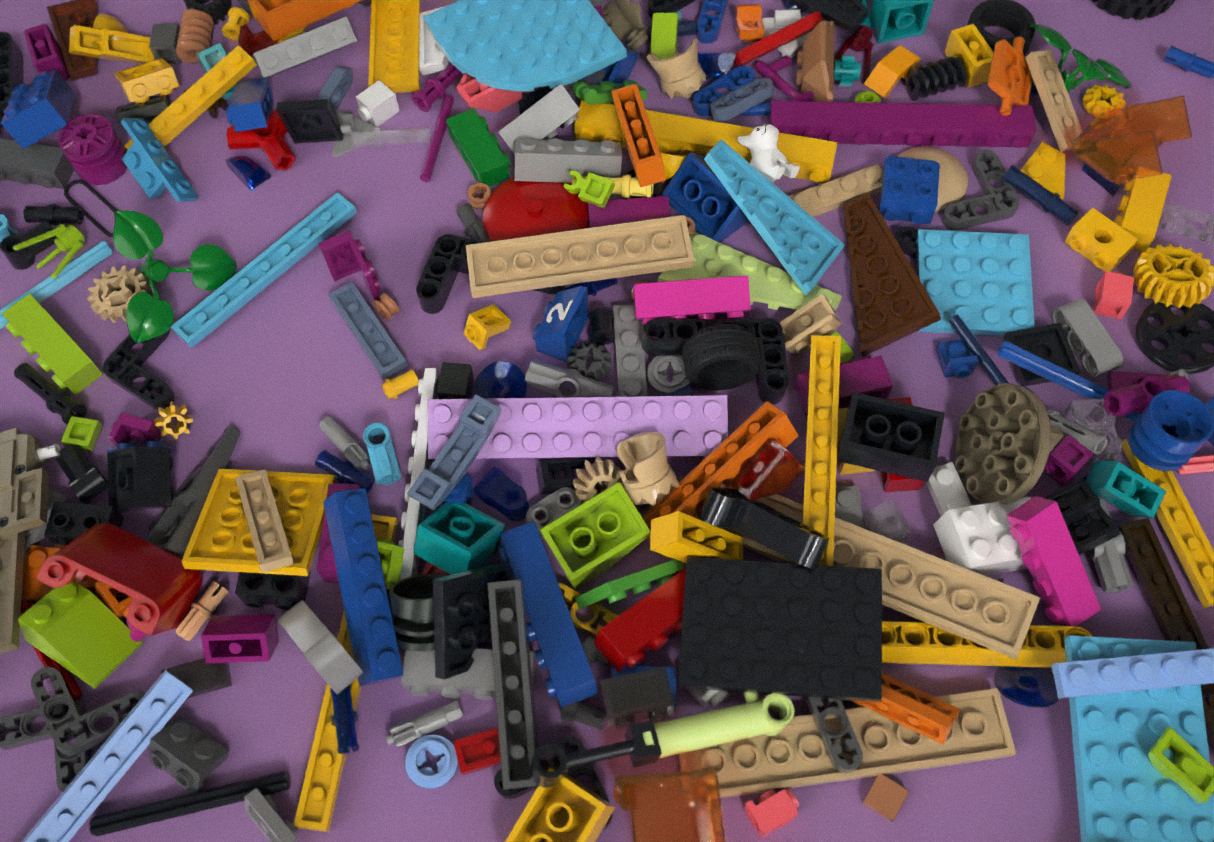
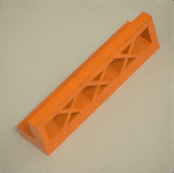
[850,673,960,745]

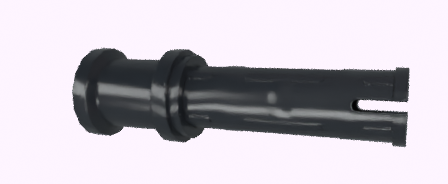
[14,363,87,425]

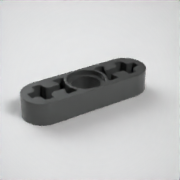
[805,697,863,773]

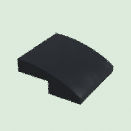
[1043,478,1120,555]

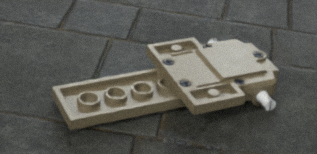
[0,427,61,654]

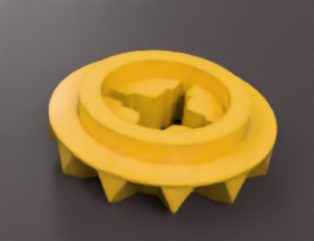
[1082,84,1126,119]

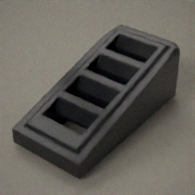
[536,457,599,495]

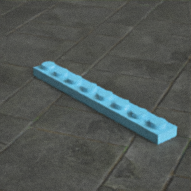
[171,192,357,349]

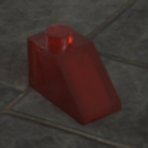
[730,437,805,501]

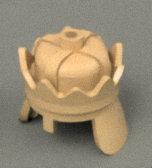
[647,38,706,99]
[617,432,679,505]

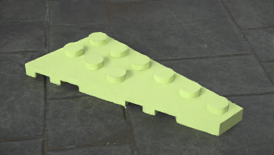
[657,231,842,312]

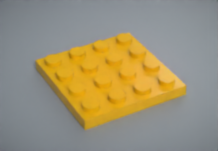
[182,468,337,576]

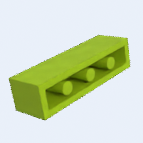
[1,293,103,396]

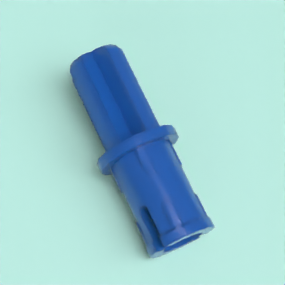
[1164,46,1214,78]

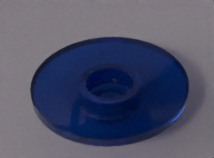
[473,361,527,399]
[994,666,1060,708]

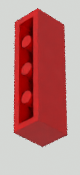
[594,568,686,673]

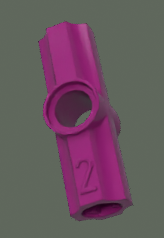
[1103,374,1190,417]

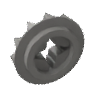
[647,355,691,393]

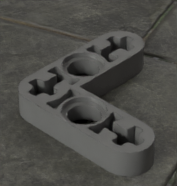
[942,150,1020,230]
[31,667,145,756]
[0,701,92,792]

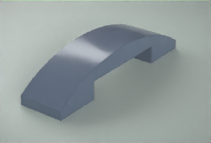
[407,394,502,511]

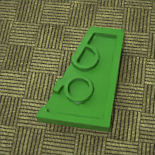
[575,559,684,610]

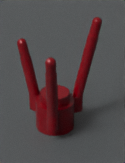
[834,25,874,84]

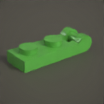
[572,80,647,104]

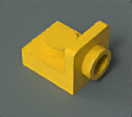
[463,304,512,350]

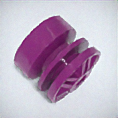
[58,114,127,185]

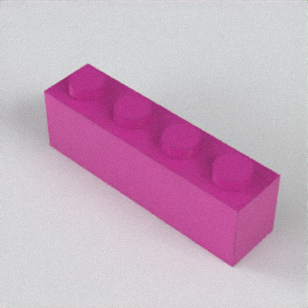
[633,276,751,325]
[1006,496,1101,626]

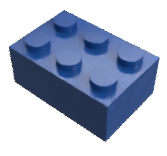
[1,70,76,149]

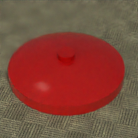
[483,177,589,242]

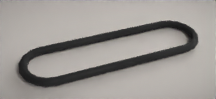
[64,180,118,237]

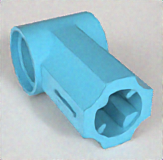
[363,423,402,485]

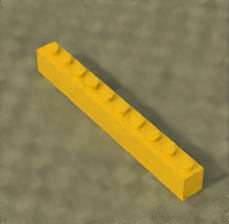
[574,100,838,183]

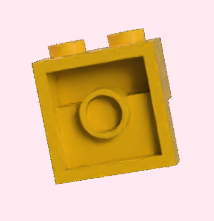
[114,58,179,103]

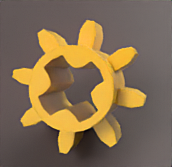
[154,401,193,440]

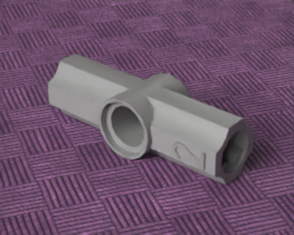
[524,359,614,398]
[1085,497,1133,594]

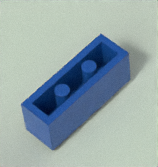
[226,78,274,132]

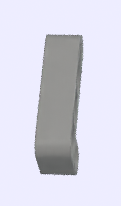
[277,599,364,695]

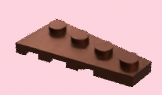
[47,0,98,81]

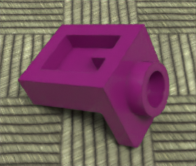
[109,412,162,446]

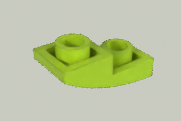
[651,13,679,68]

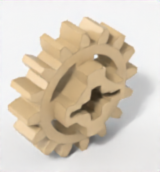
[87,266,151,323]

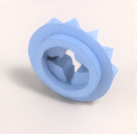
[405,735,459,790]

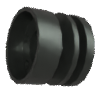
[390,574,447,652]

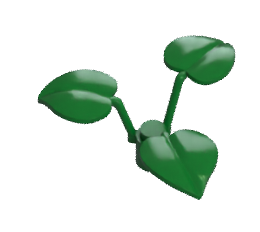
[1030,24,1132,92]
[113,210,237,343]

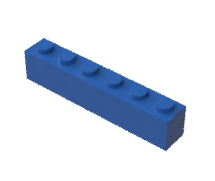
[323,488,403,687]
[498,521,598,707]

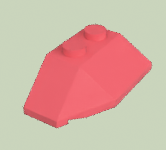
[456,73,538,113]

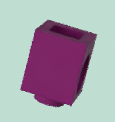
[1043,435,1094,487]

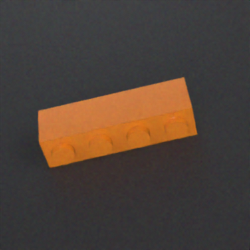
[611,83,666,188]

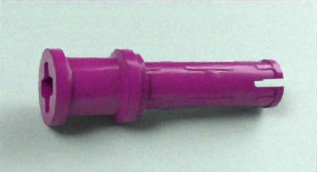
[412,63,463,112]

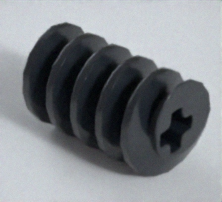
[906,56,966,101]

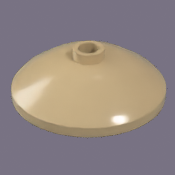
[896,146,968,213]

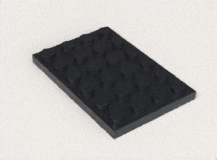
[678,557,882,702]

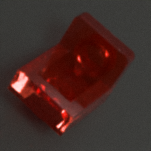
[238,24,278,59]

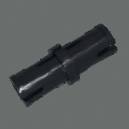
[23,204,84,225]

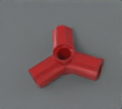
[226,101,296,171]

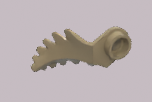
[602,0,648,51]

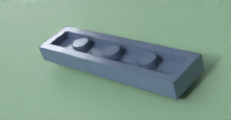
[328,282,408,380]

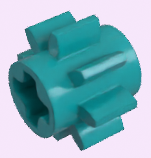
[834,55,861,87]

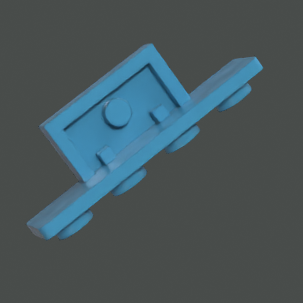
[121,118,198,202]

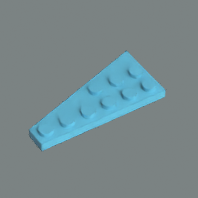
[704,139,845,296]

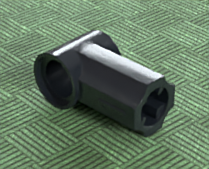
[0,221,57,270]
[56,445,108,504]

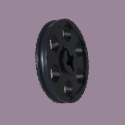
[1135,301,1214,374]

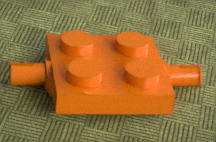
[987,37,1033,116]

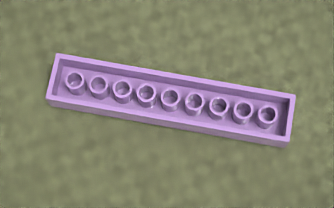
[428,395,728,459]

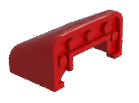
[36,523,203,636]

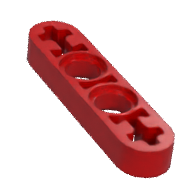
[731,11,824,67]

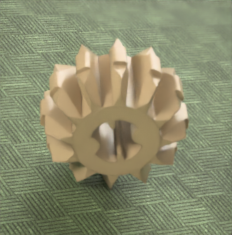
[573,456,623,503]

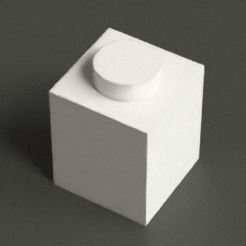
[356,80,400,127]

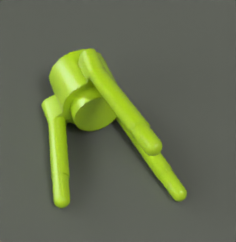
[13,224,85,279]

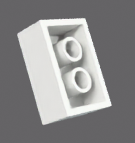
[933,497,1031,576]

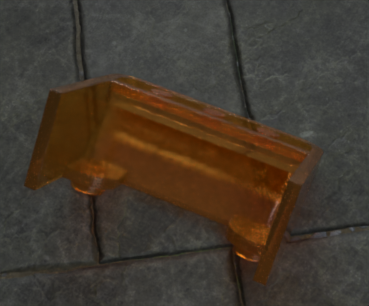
[1072,95,1192,185]

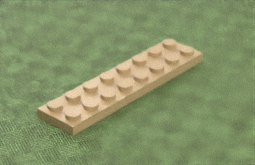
[466,215,695,298]

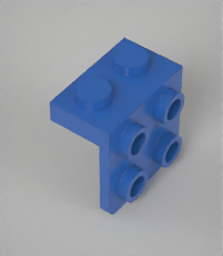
[878,156,940,224]

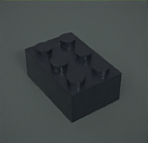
[837,392,945,482]

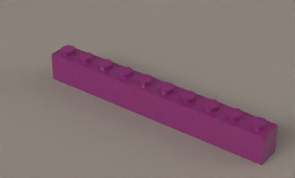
[769,101,1036,148]

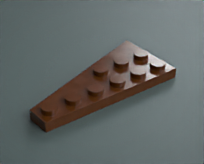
[843,192,941,357]

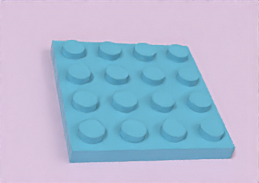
[916,229,1035,336]

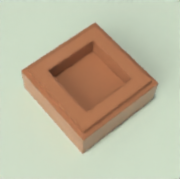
[862,774,909,822]

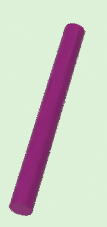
[420,95,454,182]

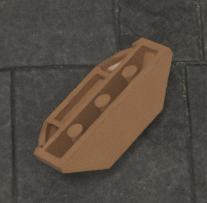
[796,21,834,102]

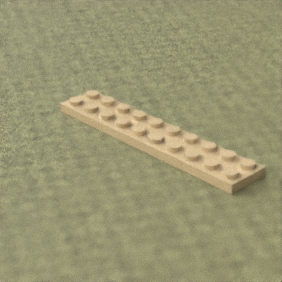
[718,483,1040,660]
[678,688,1016,803]

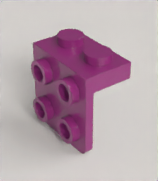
[318,231,382,301]

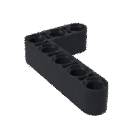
[416,234,565,314]
[641,319,789,405]

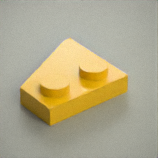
[1020,142,1066,200]

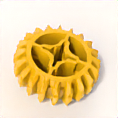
[1133,243,1214,309]

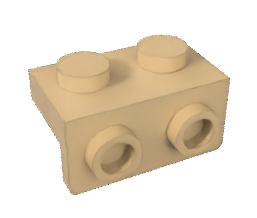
[779,294,843,354]

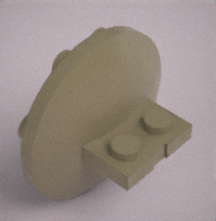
[954,383,1064,504]

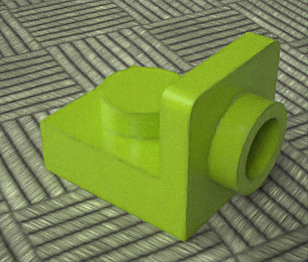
[376,539,405,590]

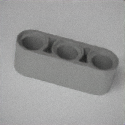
[1052,299,1123,377]

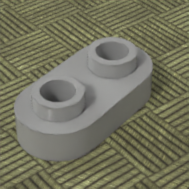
[526,487,581,535]

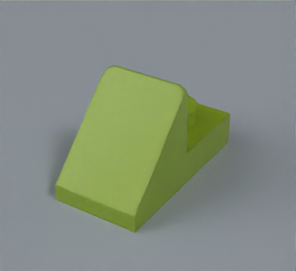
[1148,727,1214,803]

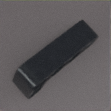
[0,32,24,117]
[699,487,829,569]

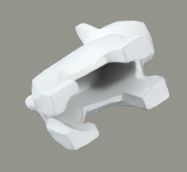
[737,123,800,183]

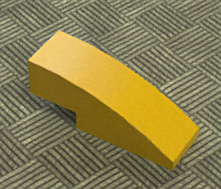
[69,25,154,63]

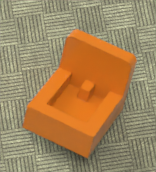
[736,4,765,42]

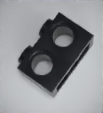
[235,572,311,610]

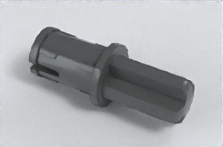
[457,204,491,242]

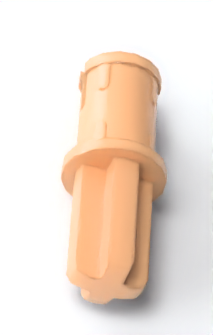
[175,581,229,641]

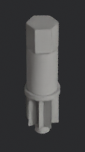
[319,416,371,471]
[385,701,463,748]

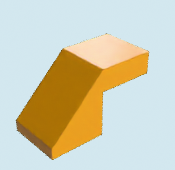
[864,45,921,99]

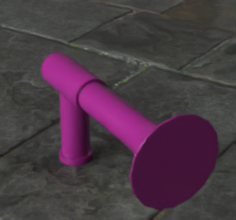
[755,55,814,102]

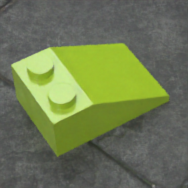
[540,482,651,590]
[18,580,143,689]

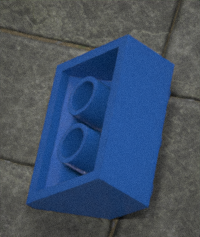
[661,153,748,242]

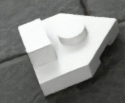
[762,10,810,59]

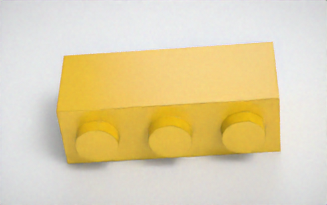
[1114,166,1172,253]
[650,511,743,563]

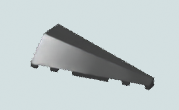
[145,425,241,558]

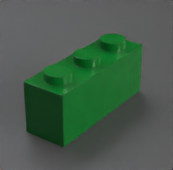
[446,108,511,187]

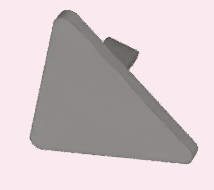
[332,110,385,157]

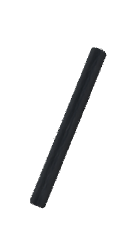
[89,771,290,836]

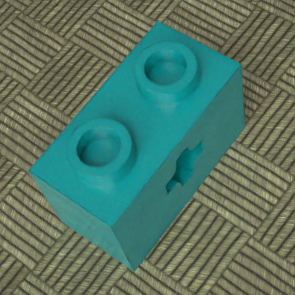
[1085,460,1166,518]

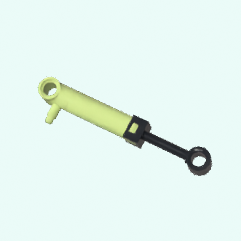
[529,692,795,788]

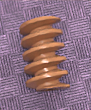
[176,9,214,64]

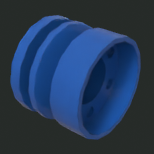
[1128,390,1214,471]

